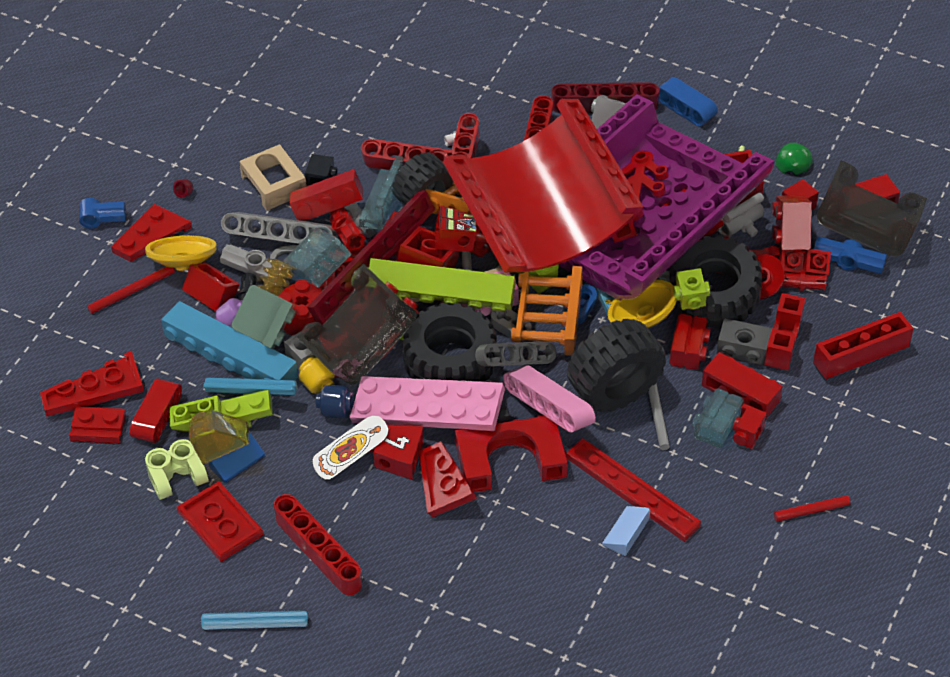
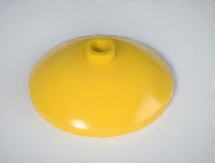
[145,236,217,271]
[608,280,677,328]

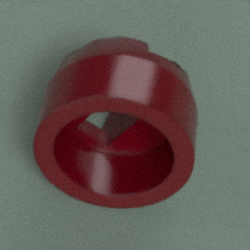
[173,179,194,198]

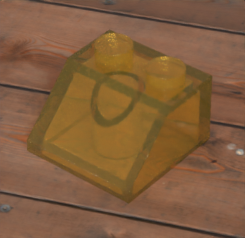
[189,410,249,465]

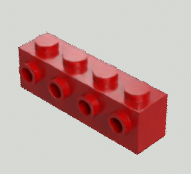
[813,312,914,379]

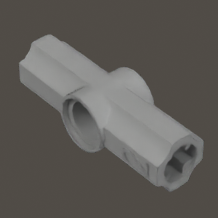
[220,244,292,287]

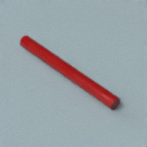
[87,267,175,314]

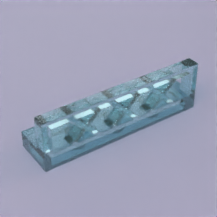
[359,156,403,230]

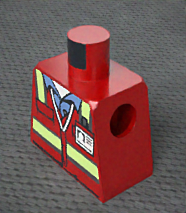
[435,206,488,252]

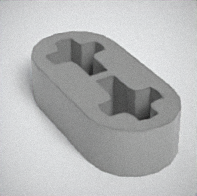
[491,309,532,342]

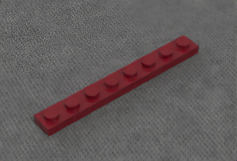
[307,190,435,327]

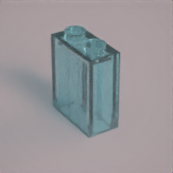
[283,227,351,288]

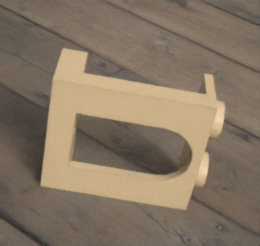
[239,144,306,211]

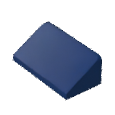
[208,431,265,483]

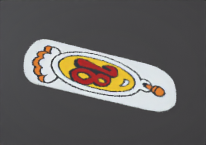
[313,416,388,479]

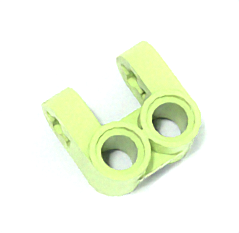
[145,439,209,500]

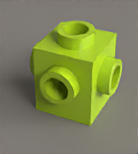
[673,268,710,310]

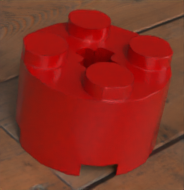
[278,280,324,336]

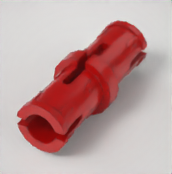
[782,272,827,291]

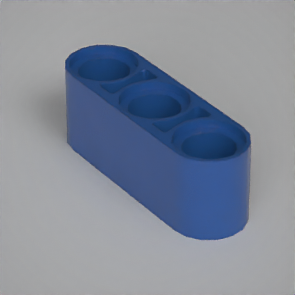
[659,77,718,126]

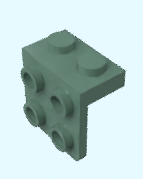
[231,285,296,349]

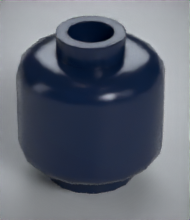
[316,385,354,418]

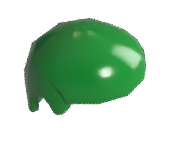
[775,143,812,175]

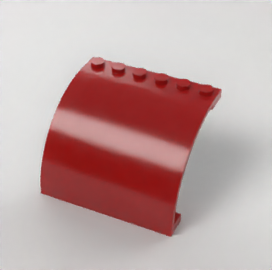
[443,99,644,273]

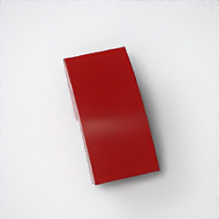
[779,249,831,276]

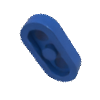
[563,284,597,325]

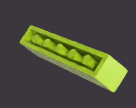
[366,258,516,312]

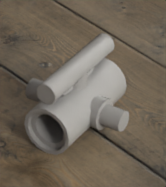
[717,193,764,237]

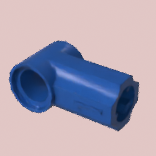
[79,198,126,229]

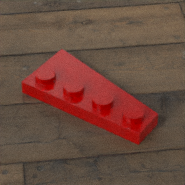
[40,350,144,417]

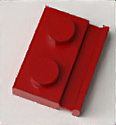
[69,407,126,444]

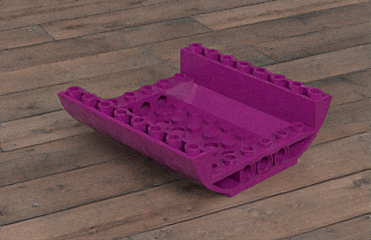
[558,94,774,301]

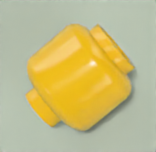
[299,357,335,393]

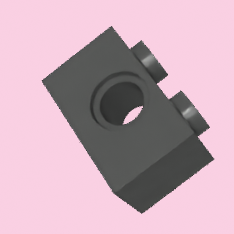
[716,319,772,365]

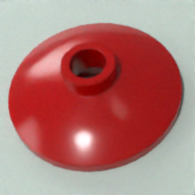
[756,254,785,299]

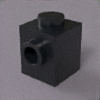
[305,154,338,187]

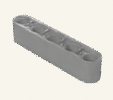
[221,212,337,247]

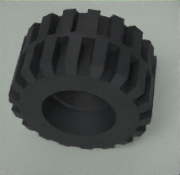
[392,152,454,206]

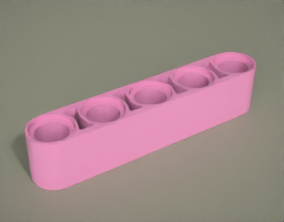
[503,365,595,433]

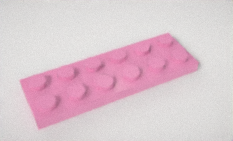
[350,376,505,431]

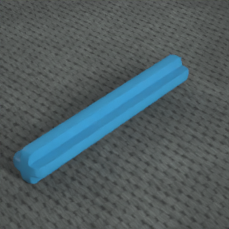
[204,377,298,395]
[201,611,308,629]

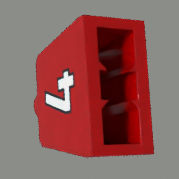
[369,425,424,479]

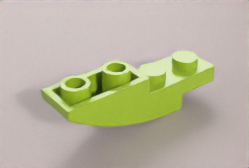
[170,390,273,432]

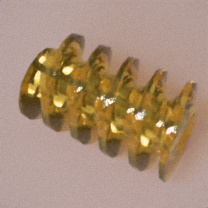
[256,259,295,296]

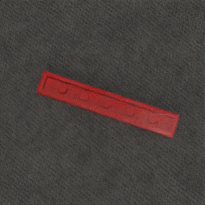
[566,438,701,542]

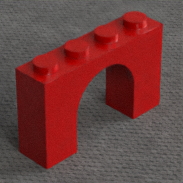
[455,416,567,492]

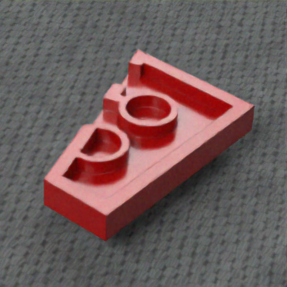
[111,204,192,262]
[419,442,477,518]

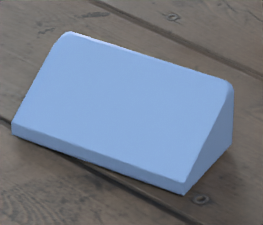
[602,506,650,556]

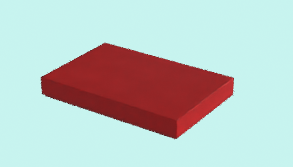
[176,481,264,562]

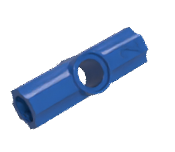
[814,236,887,274]

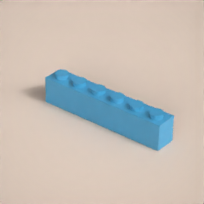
[161,301,298,396]

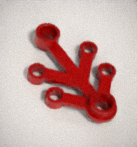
[621,150,669,221]

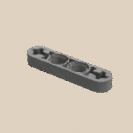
[475,341,556,367]

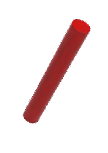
[774,495,850,522]

